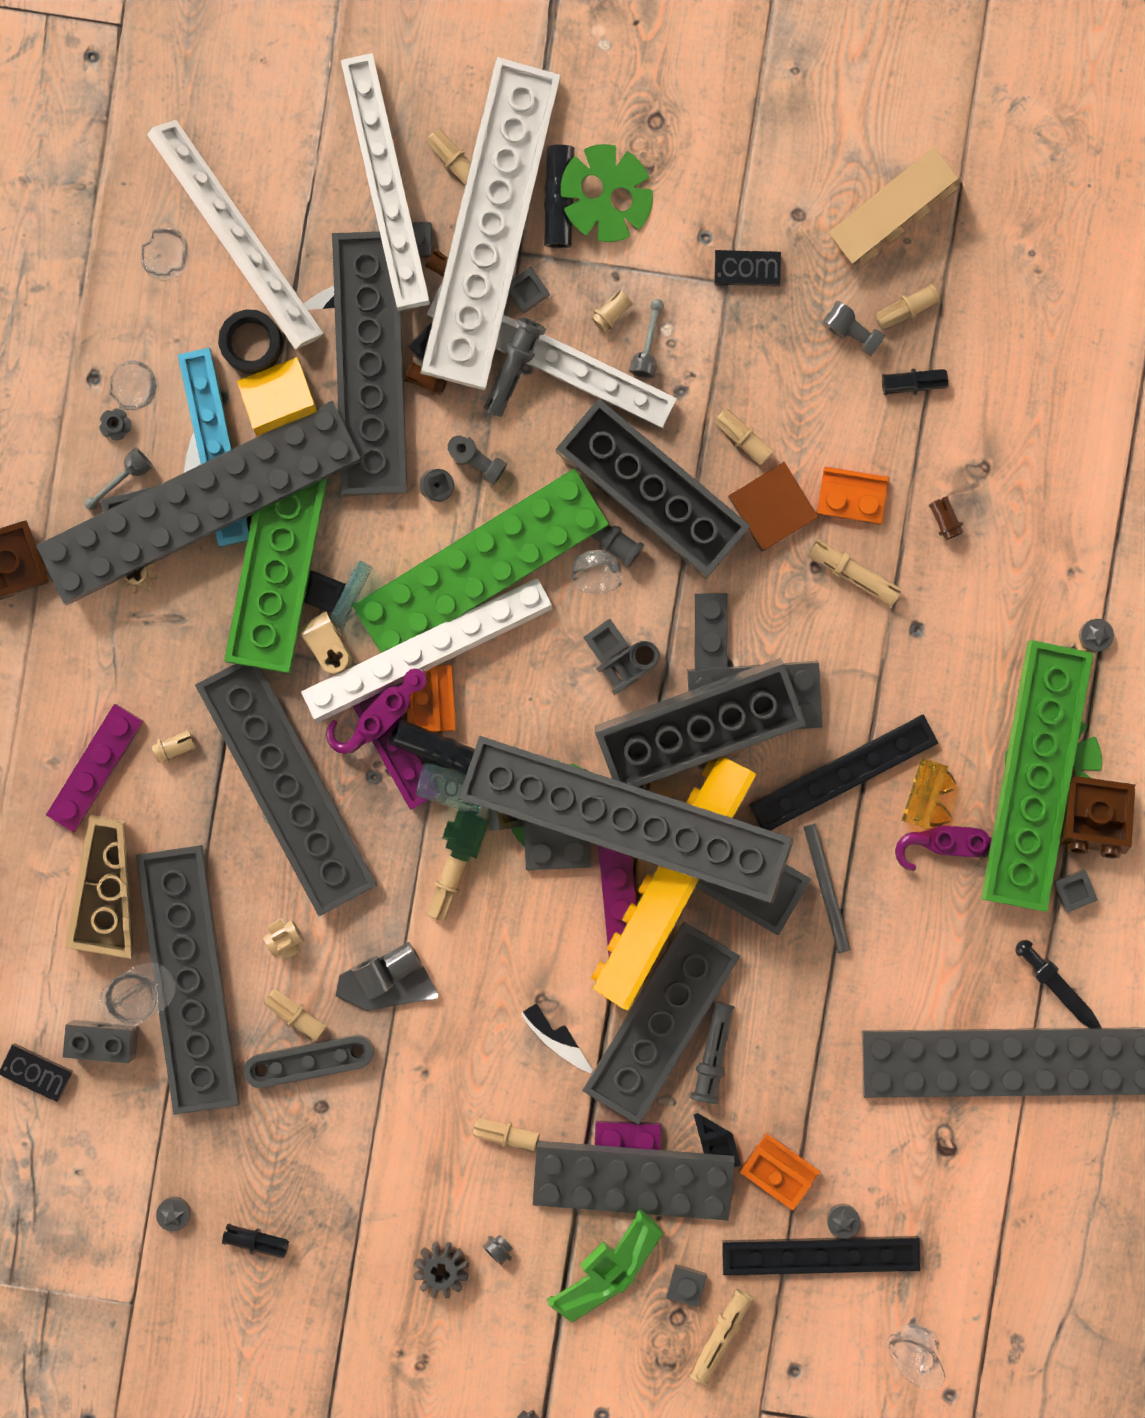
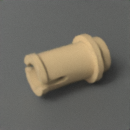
[591,289,633,332]
[152,730,196,764]

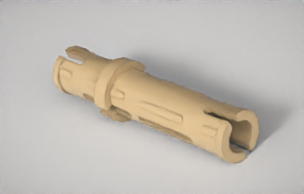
[807,538,902,607]
[689,1289,754,1386]

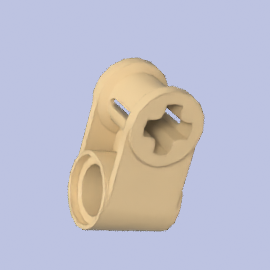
[299,611,353,675]

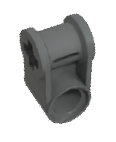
[596,641,659,695]

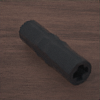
[544,145,575,248]
[389,719,475,775]

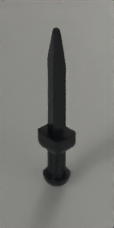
[1015,940,1102,1028]

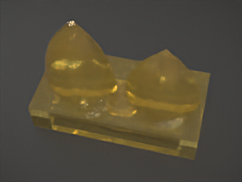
[901,758,957,829]

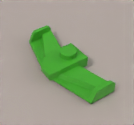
[547,1209,664,1323]

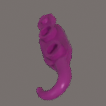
[326,668,428,754]
[895,825,992,871]

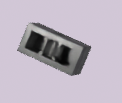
[63,1020,138,1063]

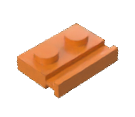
[816,466,889,525]
[407,665,456,732]
[739,1132,821,1210]

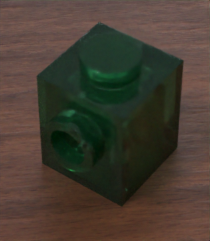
[442,810,490,862]

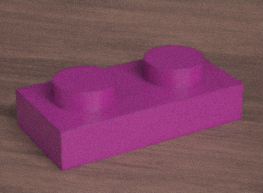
[595,1120,661,1150]

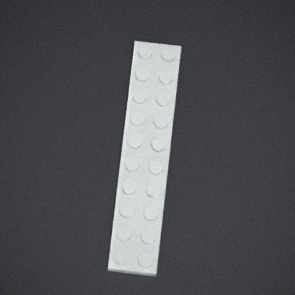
[420,57,560,390]

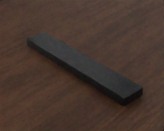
[749,714,938,831]
[722,1236,920,1275]

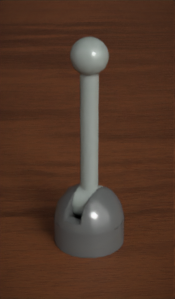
[629,299,664,378]
[84,447,153,510]

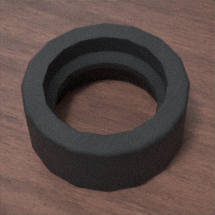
[218,309,283,374]

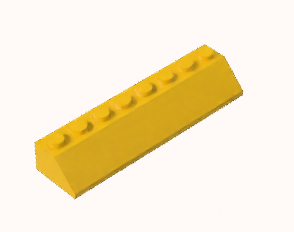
[591,756,756,1011]

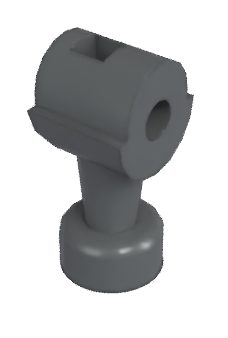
[821,301,886,357]
[448,435,508,486]

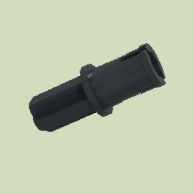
[882,368,948,395]
[222,1223,289,1259]

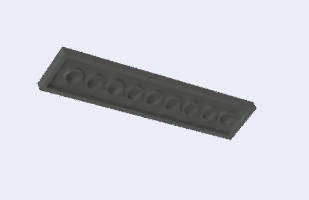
[36,400,362,605]
[459,736,794,904]
[862,1027,1145,1098]

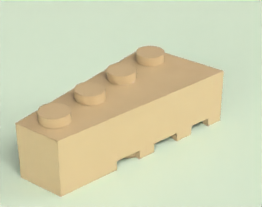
[828,147,962,265]
[65,815,134,959]

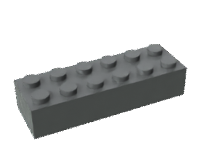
[556,398,750,579]
[595,658,806,787]

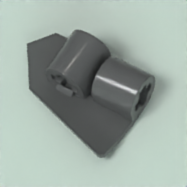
[336,942,438,1011]

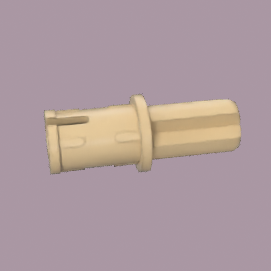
[427,129,471,186]
[875,284,941,330]
[715,409,774,466]
[427,855,468,921]
[264,989,326,1043]
[473,1118,540,1153]

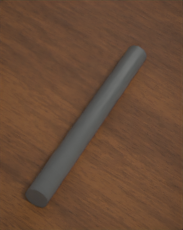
[803,823,851,953]

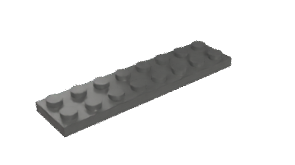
[332,231,408,496]
[195,664,377,916]
[136,845,240,1115]

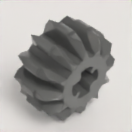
[414,1241,469,1298]

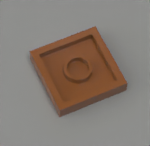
[728,461,818,552]

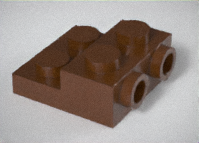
[0,520,49,600]
[1060,776,1135,859]

